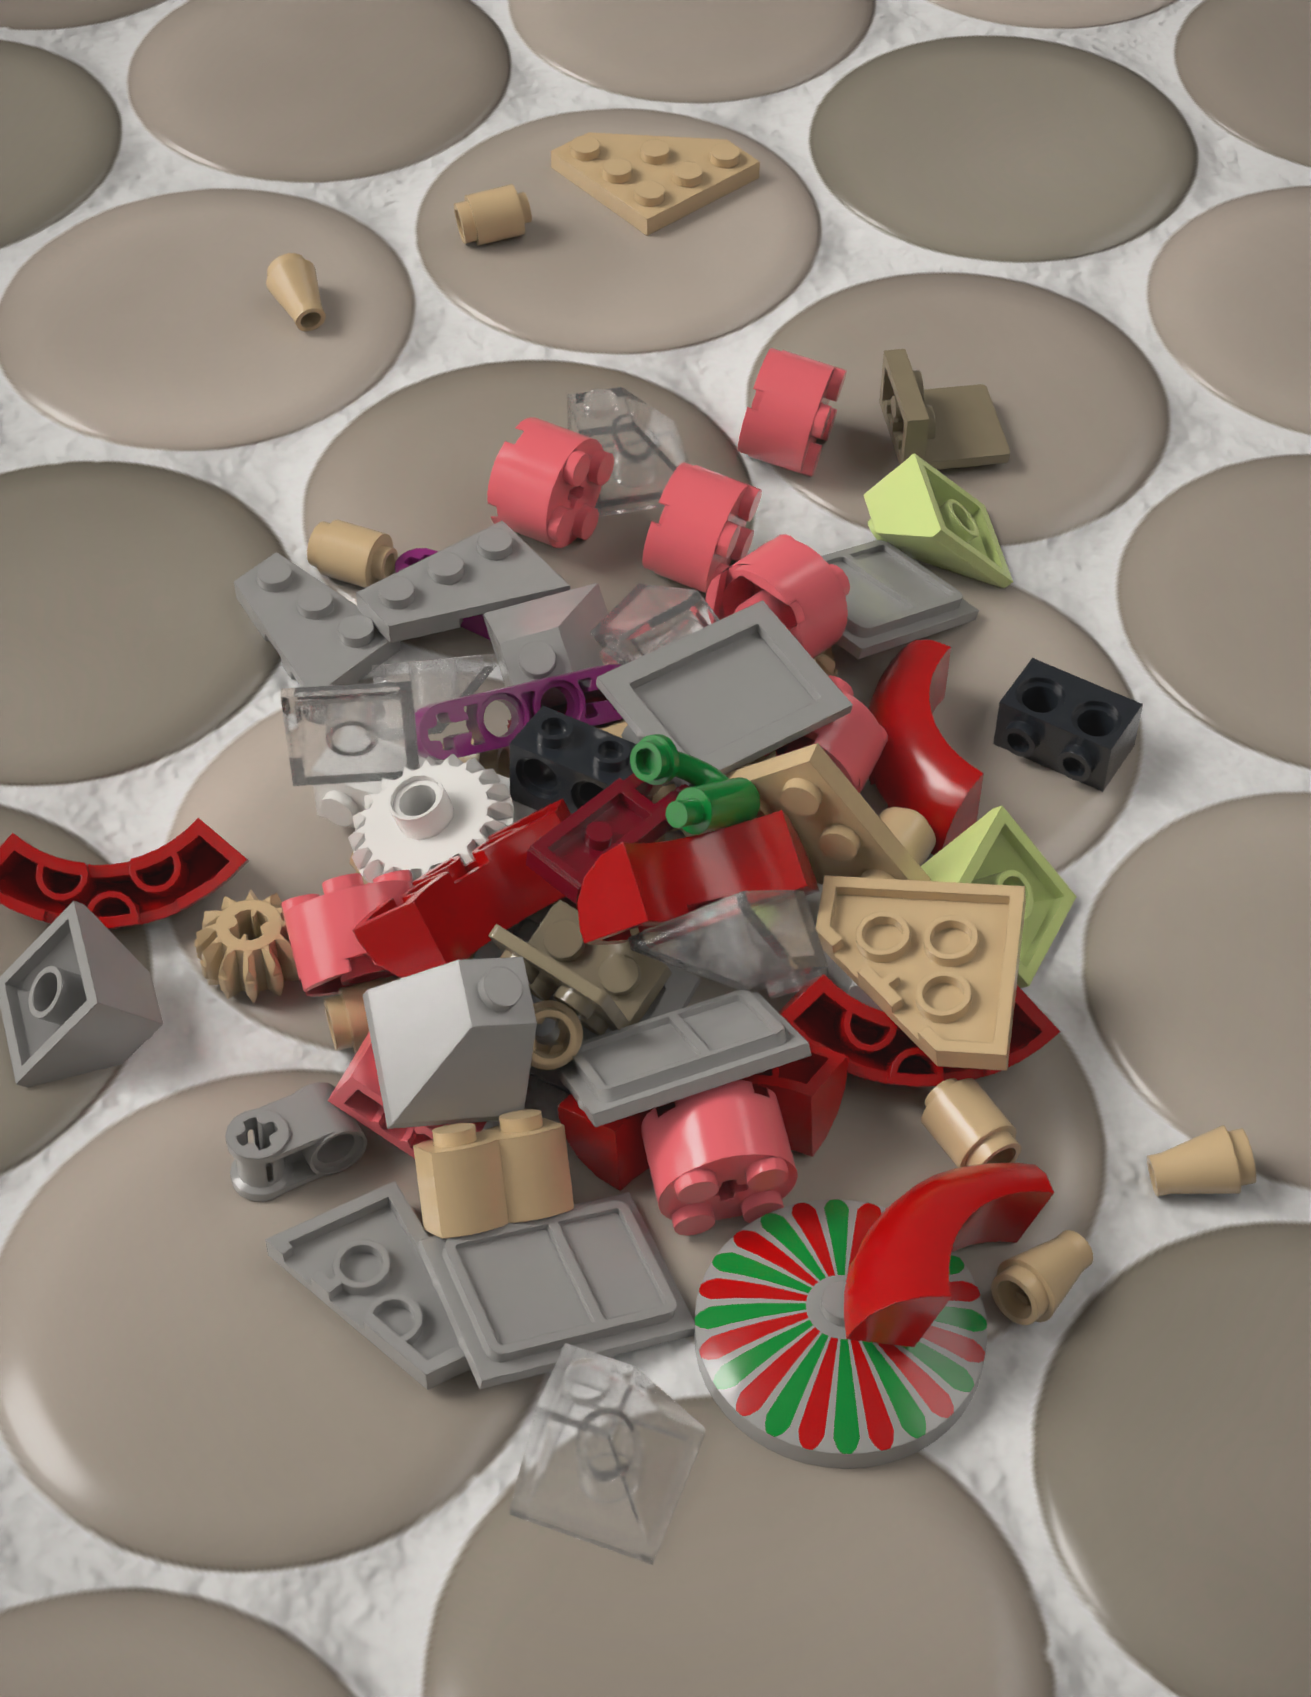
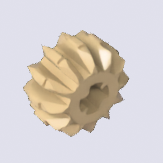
[195,889,299,1003]

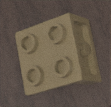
[879,349,1010,470]
[488,899,672,1036]

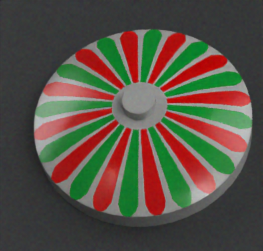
[694,1199,987,1469]

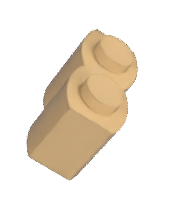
[413,1109,574,1239]

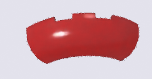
[868,640,984,855]
[352,798,571,978]
[577,810,819,945]
[0,818,249,929]
[778,974,1061,1087]
[558,1044,848,1191]
[844,1163,1054,1347]

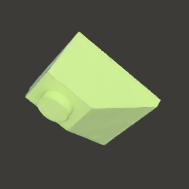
[863,453,1013,589]
[921,806,1077,988]

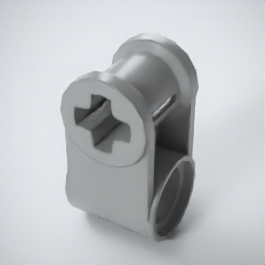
[225,1082,367,1202]

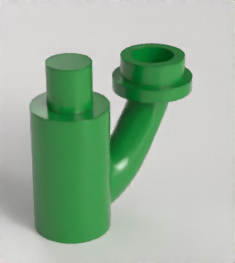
[630,734,760,834]

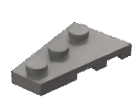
[356,521,570,643]
[234,552,400,713]
[265,1181,471,1390]

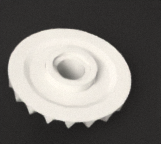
[348,754,514,883]

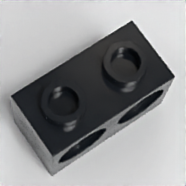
[993,658,1143,792]
[510,706,653,814]

